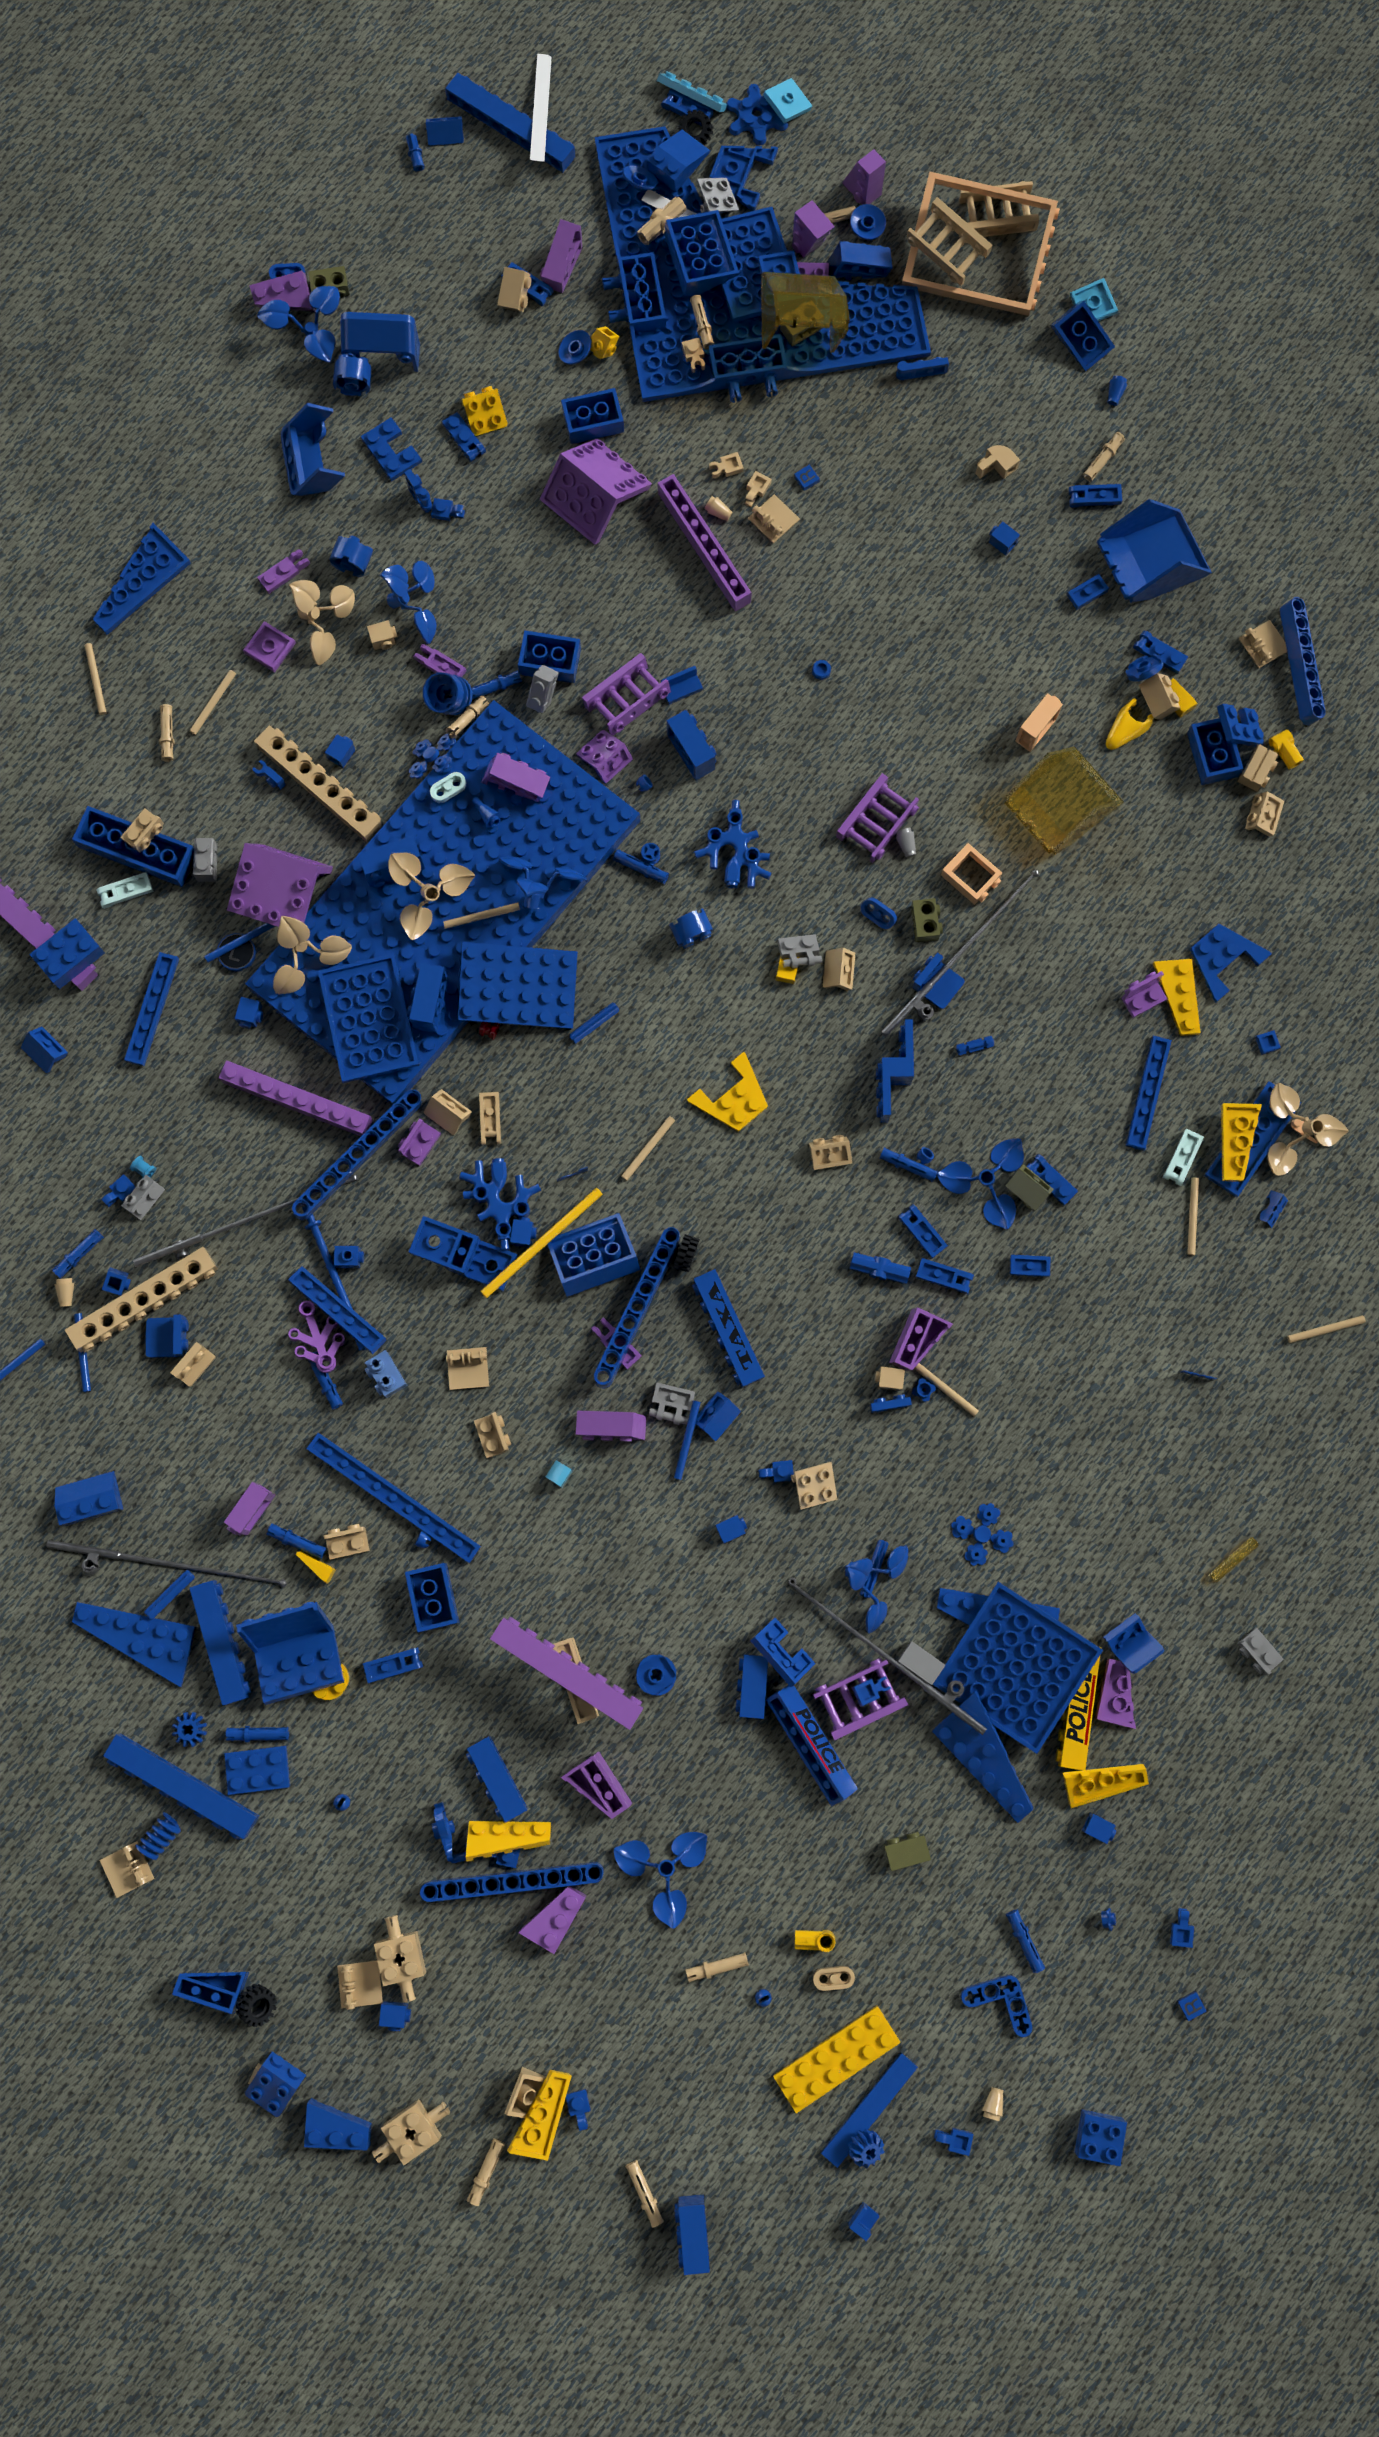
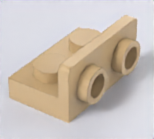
[1245,791,1284,837]
[120,808,164,853]
[809,1135,852,1170]
[170,1342,216,1387]
[474,1412,511,1459]
[323,1524,370,1560]

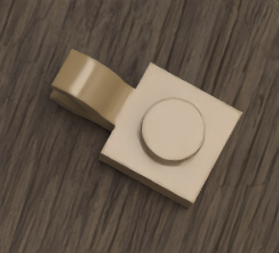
[745,471,772,507]

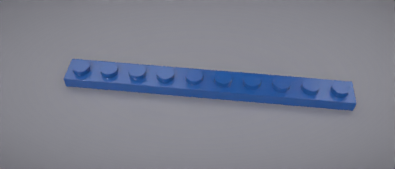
[307,1433,481,1563]

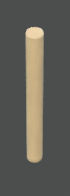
[84,643,107,715]
[190,670,236,735]
[443,903,520,929]
[621,1116,675,1181]
[1187,1177,1199,1256]
[1287,1315,1366,1343]
[914,1363,979,1417]

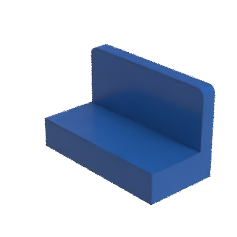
[426,116,464,145]
[661,666,703,705]
[21,1026,68,1073]
[695,1391,741,1441]

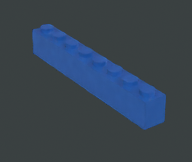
[445,73,575,173]
[103,1733,260,1840]

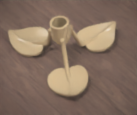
[289,580,355,665]
[388,852,475,940]
[273,916,352,994]
[1267,1083,1349,1176]

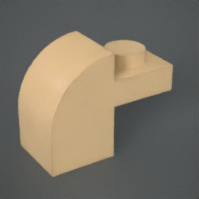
[976,445,1020,479]

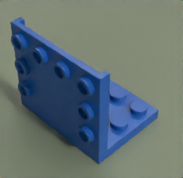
[236,1602,344,1705]

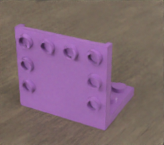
[540,439,652,545]
[227,843,333,927]

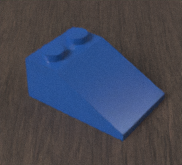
[647,129,710,192]
[1050,301,1115,371]

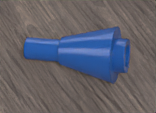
[472,797,501,828]

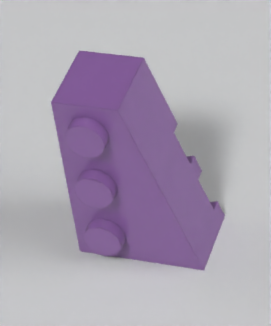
[889,1307,953,1371]

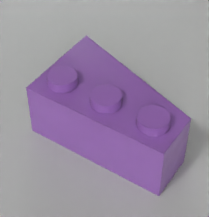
[842,149,886,205]
[792,200,835,258]
[540,219,582,293]
[249,271,316,312]
[481,753,550,802]
[576,1411,646,1442]
[561,1751,632,1819]
[518,1886,587,1954]

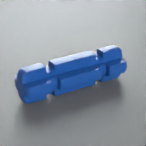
[956,1036,994,1056]

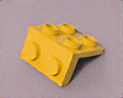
[461,386,507,436]

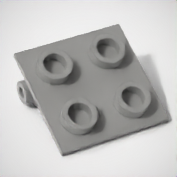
[697,178,739,214]

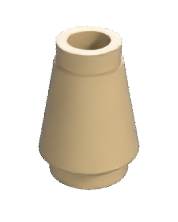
[704,496,733,521]
[54,1278,74,1307]
[982,2087,1004,2121]

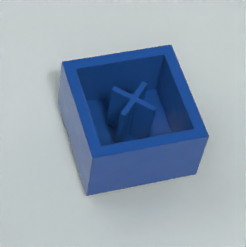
[1075,2109,1127,2166]

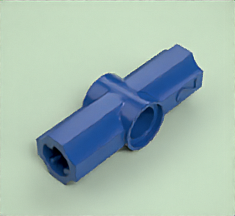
[849,1252,911,1284]

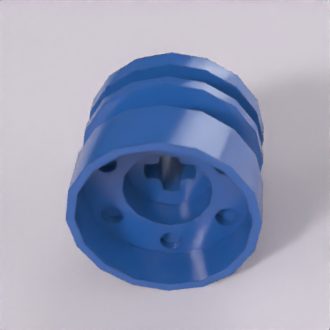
[423,672,473,715]

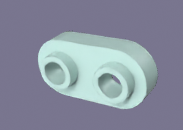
[430,772,466,803]

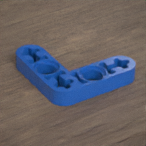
[961,1975,1032,2037]

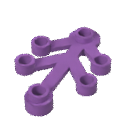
[288,1301,345,1373]

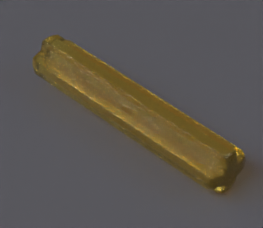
[1209,1537,1259,1582]

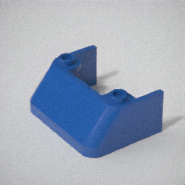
[340,312,420,372]
[281,403,345,496]

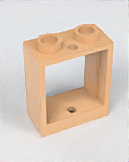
[1015,693,1063,752]
[941,843,1002,905]

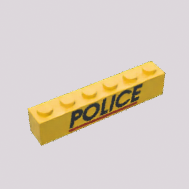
[1055,1647,1101,1770]

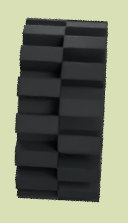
[678,109,713,145]
[673,1234,700,1272]
[235,1984,277,2027]

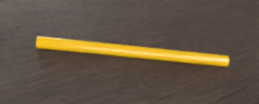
[480,1188,603,1298]

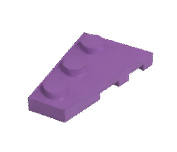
[1095,1658,1136,1729]

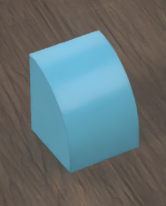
[545,1460,572,1488]

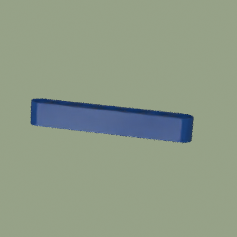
[1280,597,1325,726]

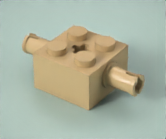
[374,1915,426,2003]
[372,2099,450,2165]

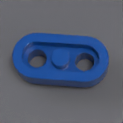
[269,263,306,279]
[861,897,897,929]

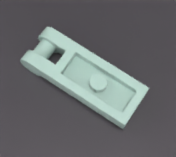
[96,872,154,909]
[1163,1129,1204,1186]

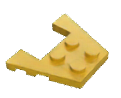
[687,1052,768,1132]

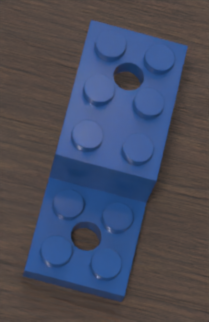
[876,1019,914,1123]
[408,1216,518,1291]

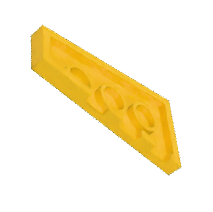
[1153,959,1201,1036]
[1221,1103,1262,1182]
[1063,1764,1149,1809]
[466,1821,551,1862]
[507,2070,572,2161]

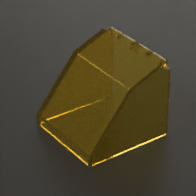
[761,272,850,353]
[1004,746,1124,855]

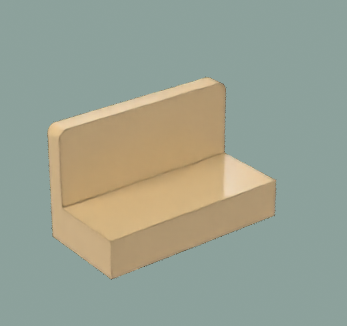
[823,948,855,990]
[424,1089,472,1135]

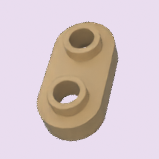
[813,1966,855,1991]

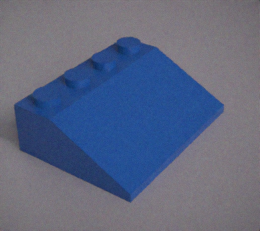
[664,210,739,297]
[547,1213,641,1297]

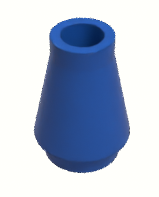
[1107,375,1127,406]

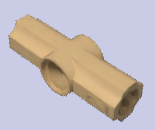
[637,197,686,245]

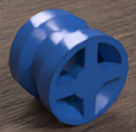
[641,843,660,865]

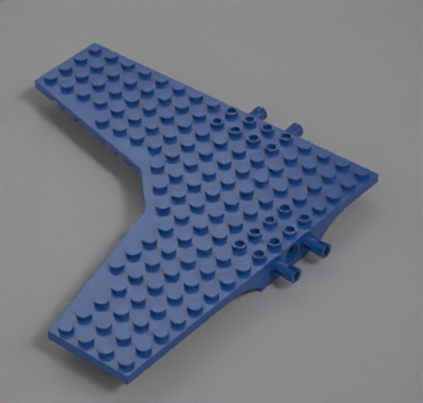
[595,126,931,403]

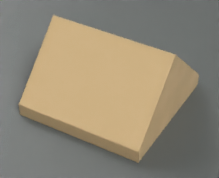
[504,2067,546,2118]

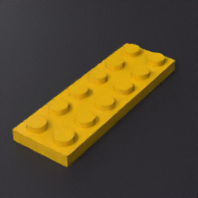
[773,2005,901,2114]

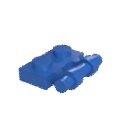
[404,469,432,513]

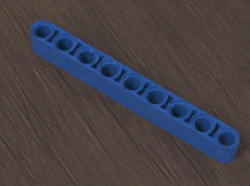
[292,1089,422,1220]
[594,1227,680,1389]
[420,1862,604,1902]

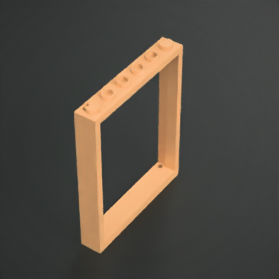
[902,171,1060,316]

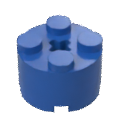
[333,354,372,396]
[329,535,373,577]
[669,909,713,949]

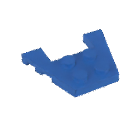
[709,146,778,211]
[1190,924,1272,1002]

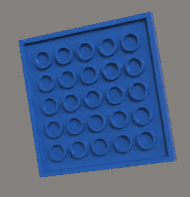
[933,1581,1103,1754]

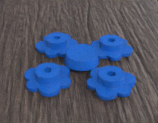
[409,734,456,779]
[951,1503,1014,1566]

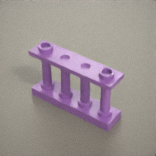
[582,653,671,736]
[836,773,919,863]
[812,1658,908,1740]

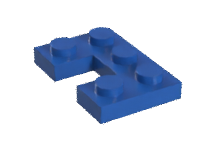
[361,417,422,481]
[1217,704,1265,747]
[750,1618,816,1687]

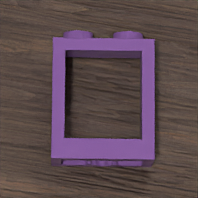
[224,1482,275,1536]

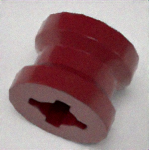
[479,1022,500,1040]

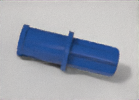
[406,133,425,172]

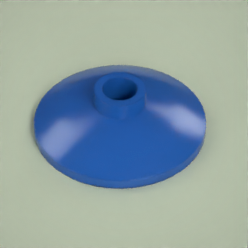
[623,165,658,190]
[850,204,886,240]
[559,330,592,365]

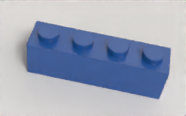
[466,1736,528,1823]

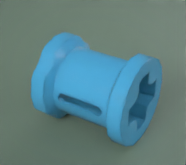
[130,1156,156,1179]

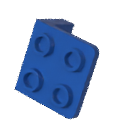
[912,952,965,1009]
[146,1315,189,1358]
[1103,1613,1164,1674]
[245,2051,306,2117]

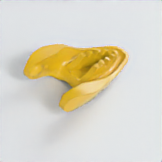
[1106,698,1154,750]

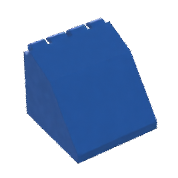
[1097,499,1212,603]

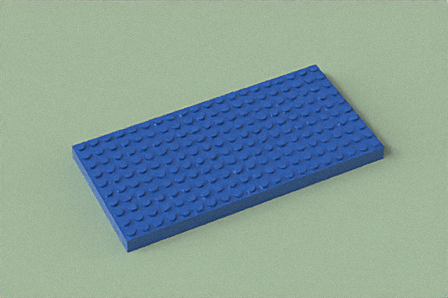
[245,700,640,1105]

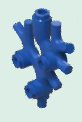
[694,800,772,889]
[459,1158,541,1250]

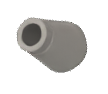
[896,828,916,857]

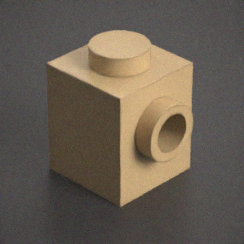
[367,620,397,650]
[875,1367,905,1391]

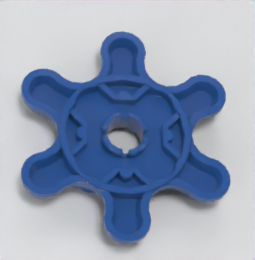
[726,84,788,145]

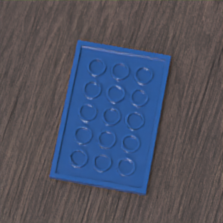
[721,206,803,322]
[457,942,578,1029]
[318,954,420,1083]

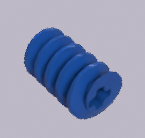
[135,1812,181,1860]

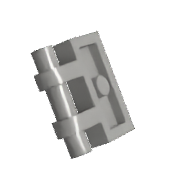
[778,934,822,968]
[649,1383,695,1425]

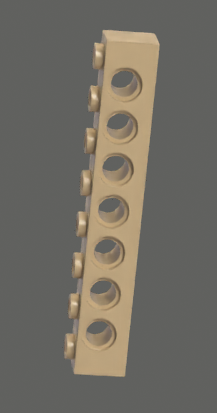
[254,725,383,843]
[65,1247,218,1353]

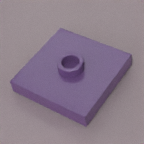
[243,621,296,672]

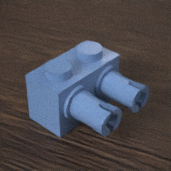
[365,1350,407,1398]

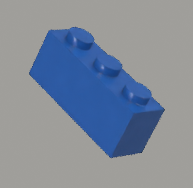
[736,1654,768,1719]

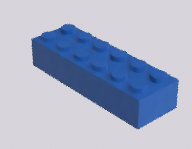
[72,806,194,887]

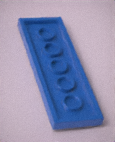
[1204,1081,1301,1198]

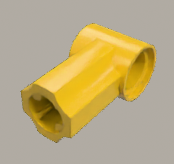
[1268,729,1304,770]
[795,1930,835,1952]

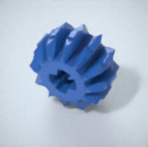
[172,1712,207,1747]
[848,2129,885,2169]

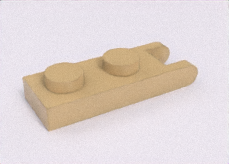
[479,1092,501,1145]

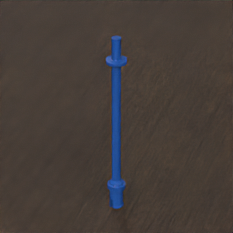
[302,1206,366,1351]

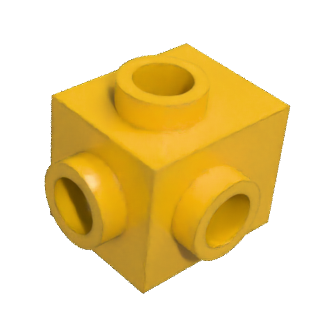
[590,326,619,359]

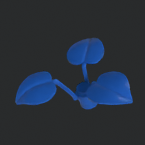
[257,286,340,363]
[380,561,437,644]
[499,857,588,909]
[937,1138,1024,1229]
[845,1545,908,1634]
[614,1832,707,1929]

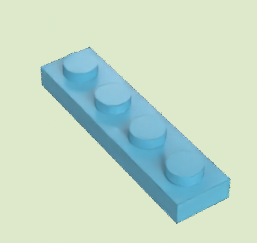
[657,71,727,112]

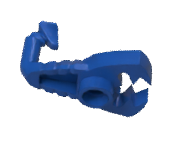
[432,1802,467,1863]

